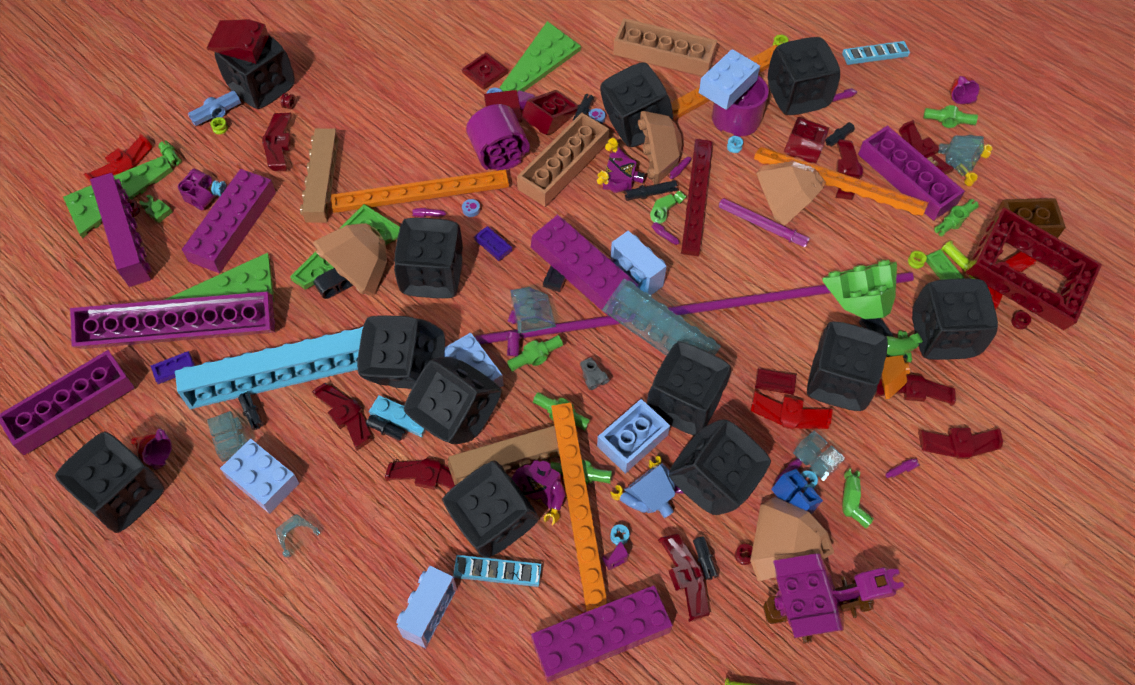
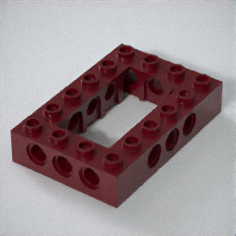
[965,207,1102,331]

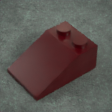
[207,19,269,64]
[521,90,578,135]
[784,117,830,163]

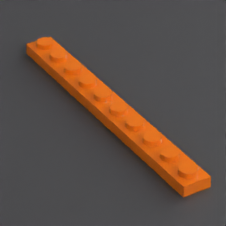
[671,45,777,121]
[754,147,929,216]
[331,169,509,213]
[551,403,607,612]

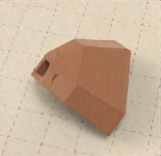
[638,111,682,184]
[756,161,826,226]
[313,223,387,296]
[751,497,834,581]

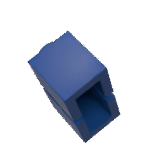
[771,469,823,514]

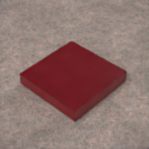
[462,52,508,90]
[484,90,522,123]

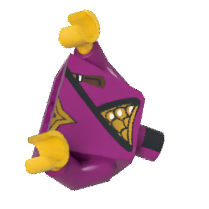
[597,138,645,193]
[512,461,566,525]

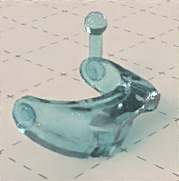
[275,514,320,558]

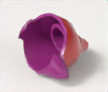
[951,76,980,104]
[131,428,172,470]

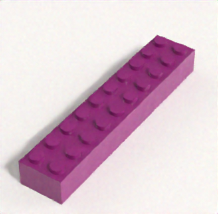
[70,292,275,349]

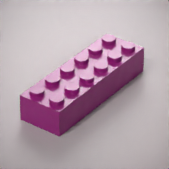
[858,125,965,221]
[182,169,276,274]
[90,173,152,287]
[530,214,638,316]
[0,350,135,455]
[531,585,672,683]

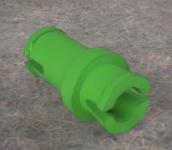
[158,140,181,166]

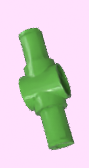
[923,105,978,128]
[934,199,979,236]
[507,335,563,372]
[533,392,590,431]
[550,460,612,485]

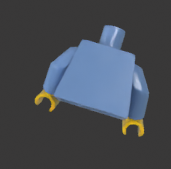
[610,456,675,518]

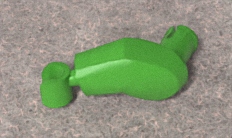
[650,191,686,224]
[887,333,923,356]
[842,468,874,529]

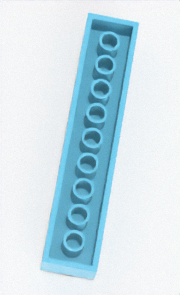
[175,327,363,409]

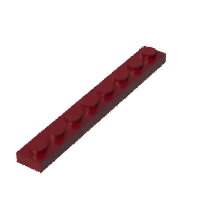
[681,139,712,256]

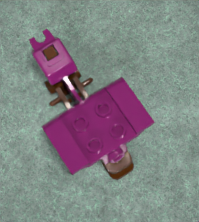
[763,554,904,644]

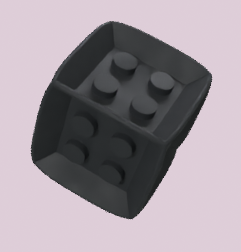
[214,34,295,109]
[767,37,840,115]
[600,62,674,147]
[394,218,463,299]
[912,279,998,360]
[357,315,445,389]
[807,321,888,411]
[647,341,731,435]
[404,357,502,444]
[668,419,771,515]
[55,431,164,533]
[442,460,540,558]

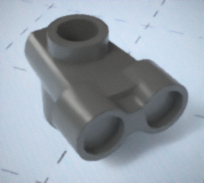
[580,357,610,390]

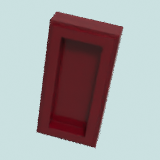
[755,368,796,395]

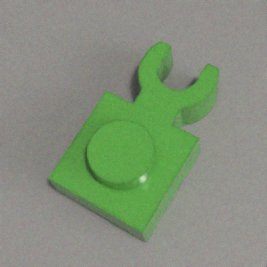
[139,195,172,223]

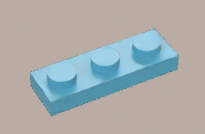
[369,395,426,437]

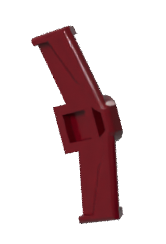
[262,113,292,172]
[898,120,955,175]
[835,139,863,200]
[874,374,956,406]
[312,383,373,451]
[918,428,1003,459]
[385,458,455,490]
[658,533,710,622]

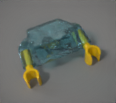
[938,135,992,186]

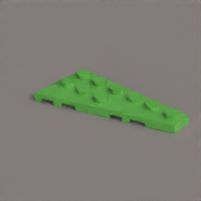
[499,21,581,91]
[63,155,173,238]
[290,205,400,290]
[164,253,274,302]

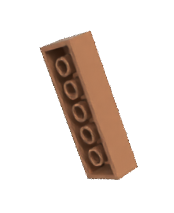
[613,18,717,76]
[517,113,609,207]

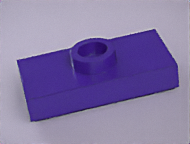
[474,226,512,261]
[151,351,195,384]

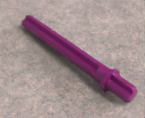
[719,198,809,247]

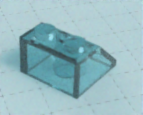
[510,287,556,334]

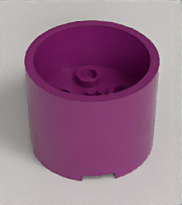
[712,76,768,137]
[466,104,530,171]

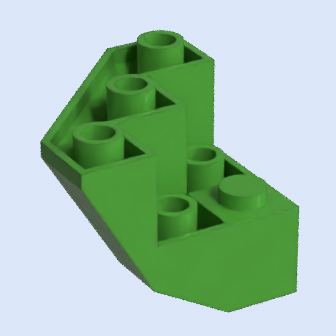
[822,259,897,319]

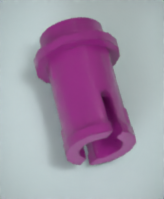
[506,332,521,356]

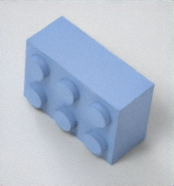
[699,49,760,110]
[610,231,666,298]
[444,333,503,387]
[597,399,670,474]
[220,439,300,514]
[397,566,457,649]

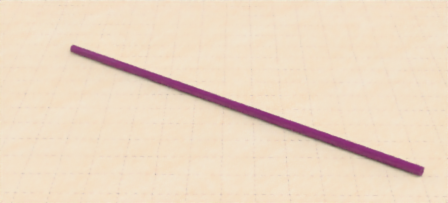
[475,272,914,344]

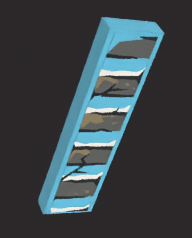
[842,41,910,65]
[453,555,541,587]

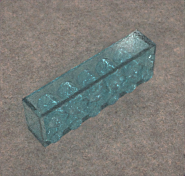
[602,278,721,356]

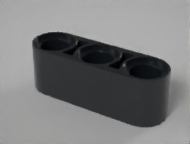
[313,268,354,299]

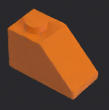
[881,355,910,399]

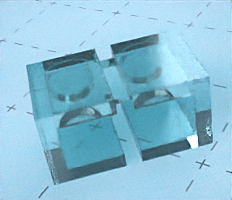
[207,411,247,462]
[793,430,845,481]

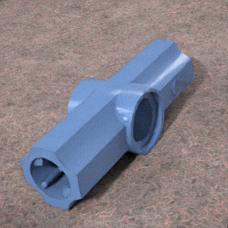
[188,90,241,126]

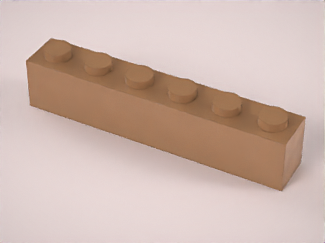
[300,128,339,223]
[448,426,560,485]

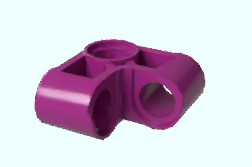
[178,168,215,210]

